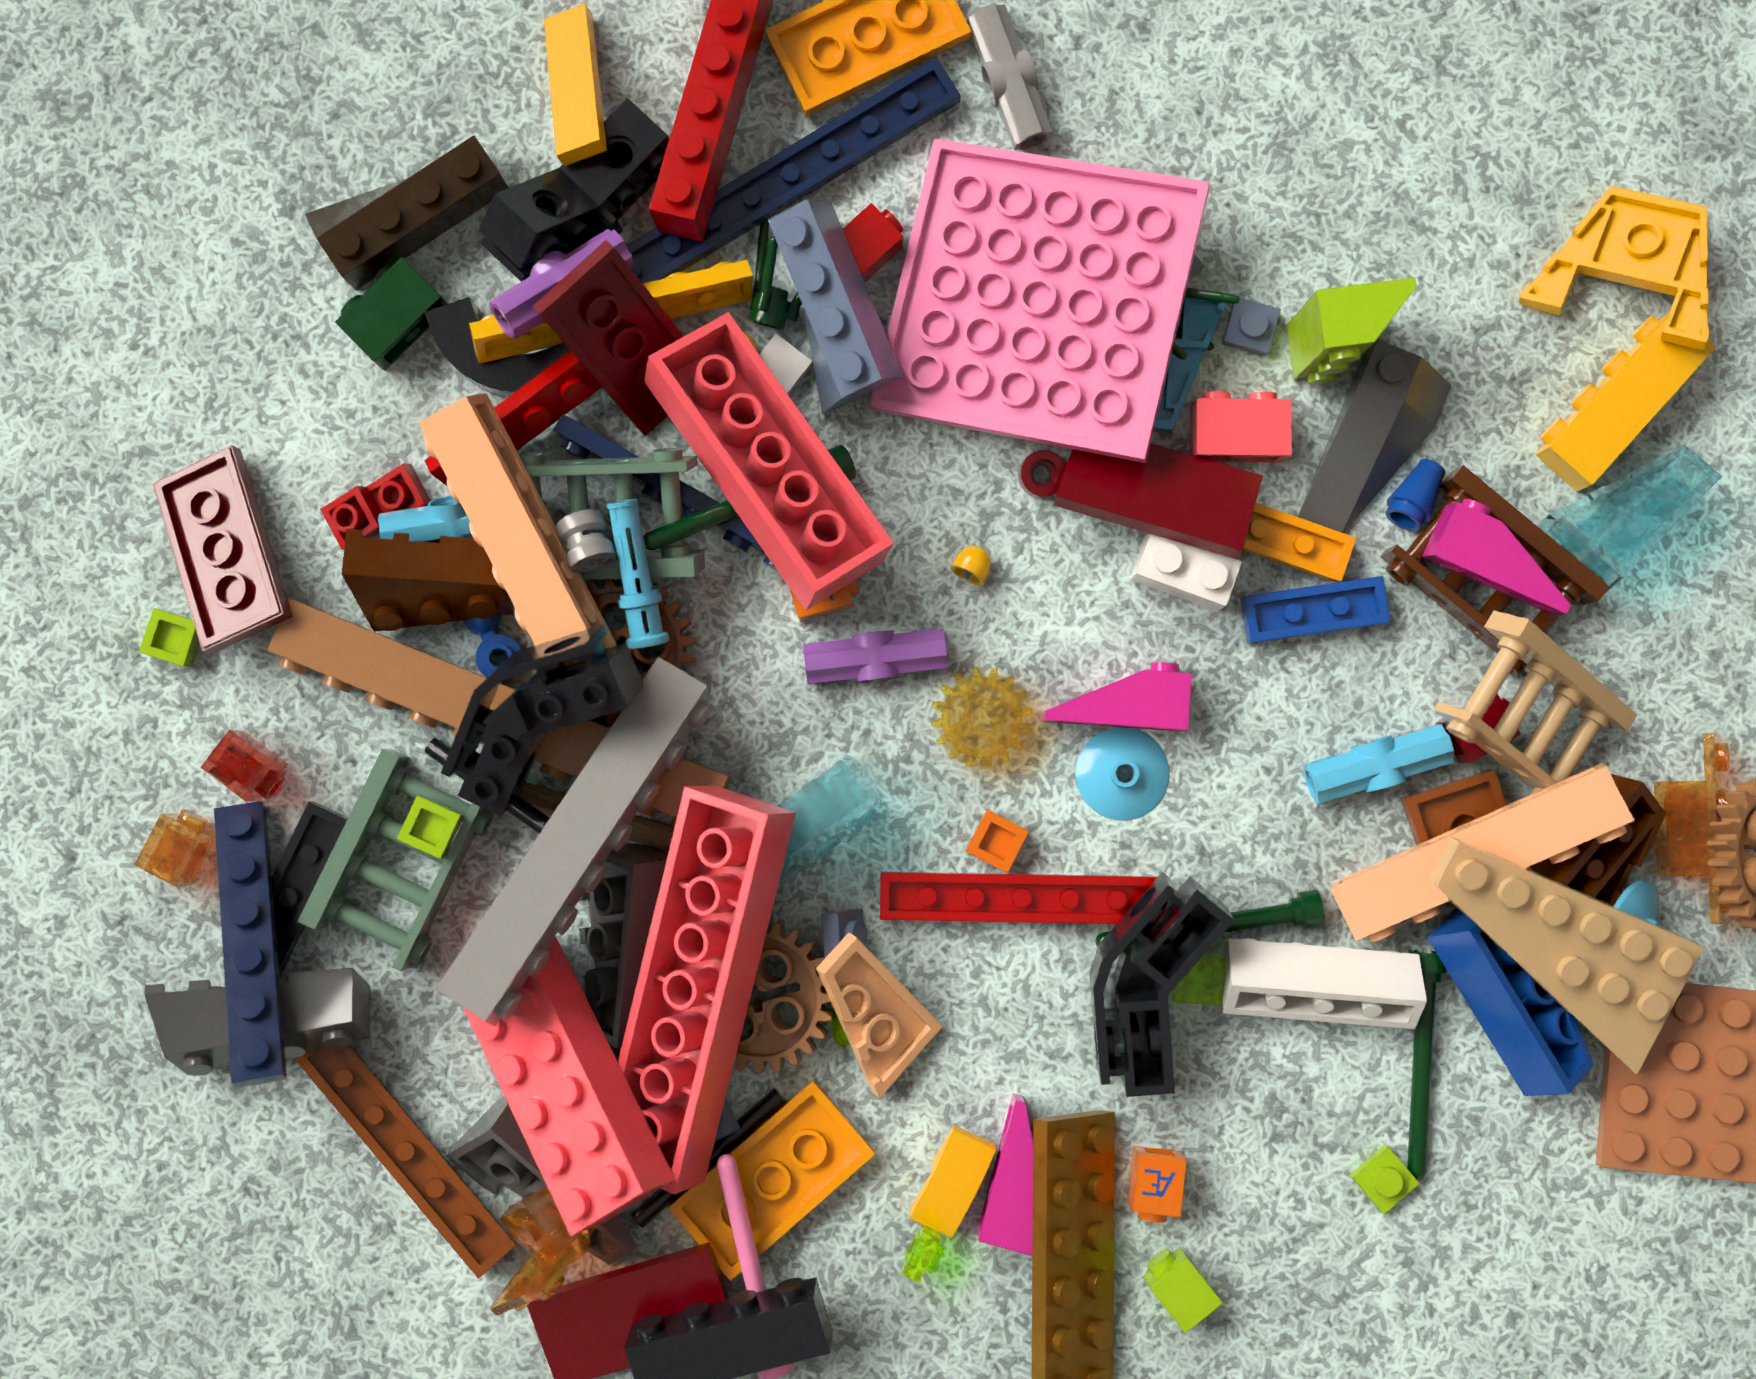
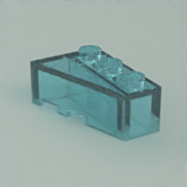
[1538,445,1722,591]
[777,754,882,886]

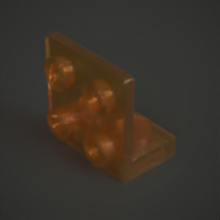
[489,1187,597,1316]

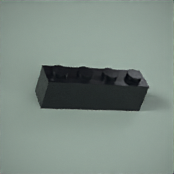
[624,1277,833,1379]

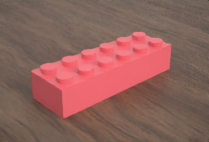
[644,312,894,610]
[446,936,676,1236]

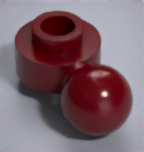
[1018,450,1066,498]

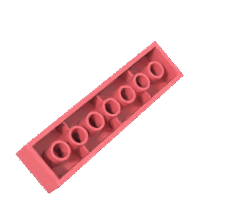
[618,785,796,1195]

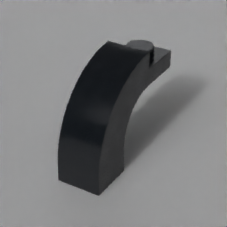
[425,297,570,398]

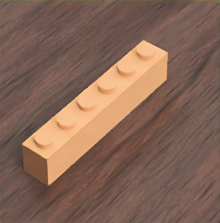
[419,393,617,666]
[1330,763,1634,942]

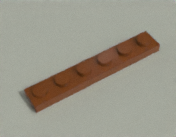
[294,1046,517,1279]

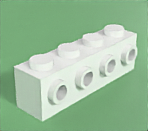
[1220,938,1427,1029]

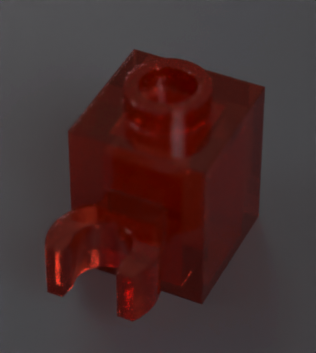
[200,729,288,802]

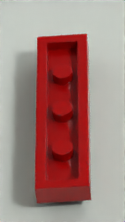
[424,351,602,486]

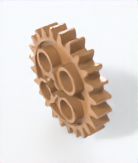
[1707,778,1756,933]
[736,920,836,1075]

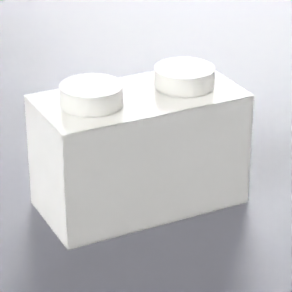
[1130,533,1242,611]

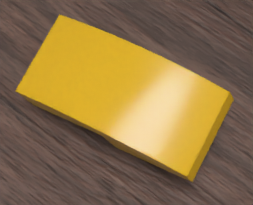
[909,1125,996,1238]

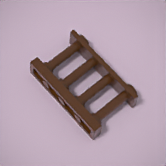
[1380,465,1610,676]

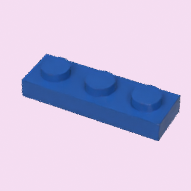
[1240,576,1390,644]

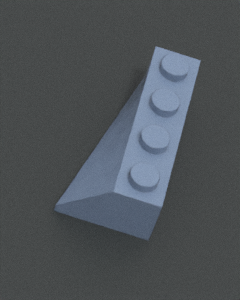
[768,199,904,415]

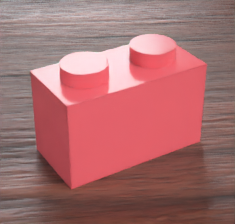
[1190,391,1292,463]

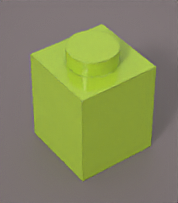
[1143,1247,1223,1334]

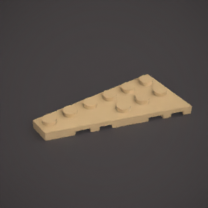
[1429,836,1705,1075]

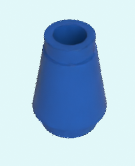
[1385,459,1445,531]

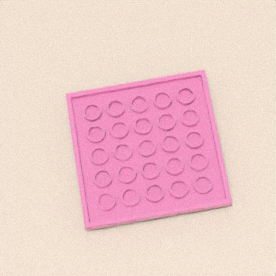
[870,138,1210,463]

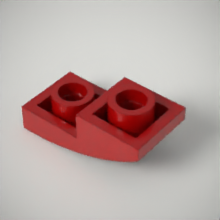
[320,463,431,550]

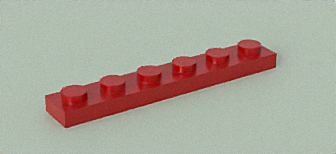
[880,871,1165,925]

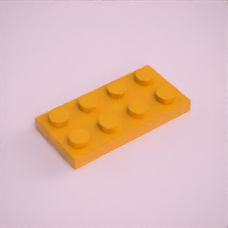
[765,0,971,117]
[668,1079,875,1281]

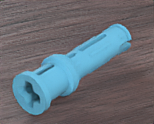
[607,499,669,648]

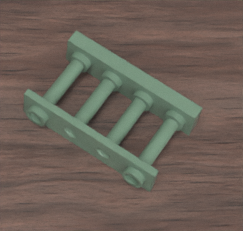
[518,448,705,580]
[297,749,494,971]

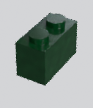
[335,257,448,371]

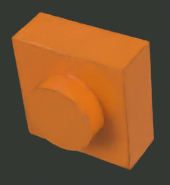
[965,809,1029,873]

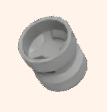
[556,509,617,574]

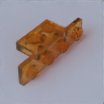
[1654,733,1731,924]

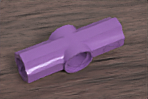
[489,229,633,339]
[803,628,948,685]

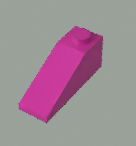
[1422,499,1571,615]
[1042,662,1192,732]
[977,1093,1033,1256]

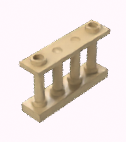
[1433,610,1637,795]

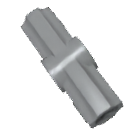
[967,3,1053,151]

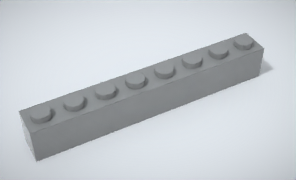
[435,657,713,1027]

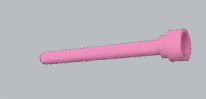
[717,1154,794,1379]

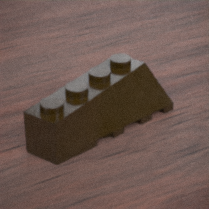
[305,135,509,290]

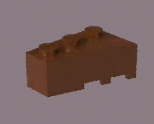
[341,529,513,632]
[1530,774,1666,906]

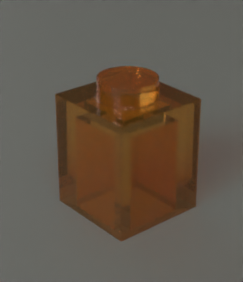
[134,809,216,887]

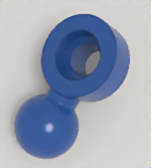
[463,616,523,681]

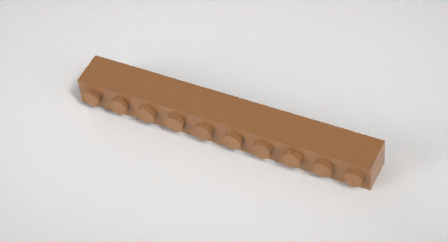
[267,598,731,826]

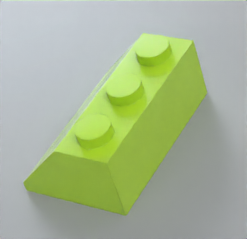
[1286,277,1417,385]

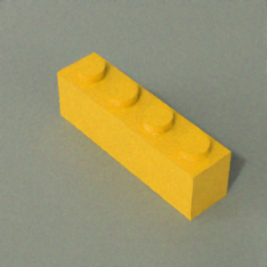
[1535,312,1717,492]

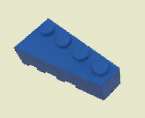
[1427,907,1594,1096]

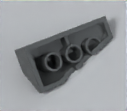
[1297,339,1451,533]
[579,843,668,1048]
[446,1096,637,1264]

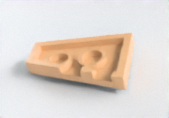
[816,933,943,1098]

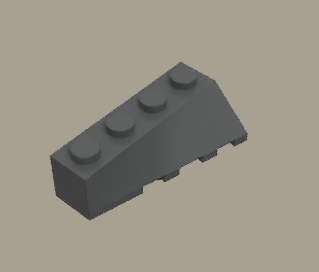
[144,968,370,1076]

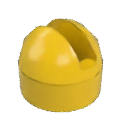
[950,545,991,586]

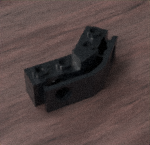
[479,98,669,282]
[441,624,644,817]
[1089,872,1235,1097]

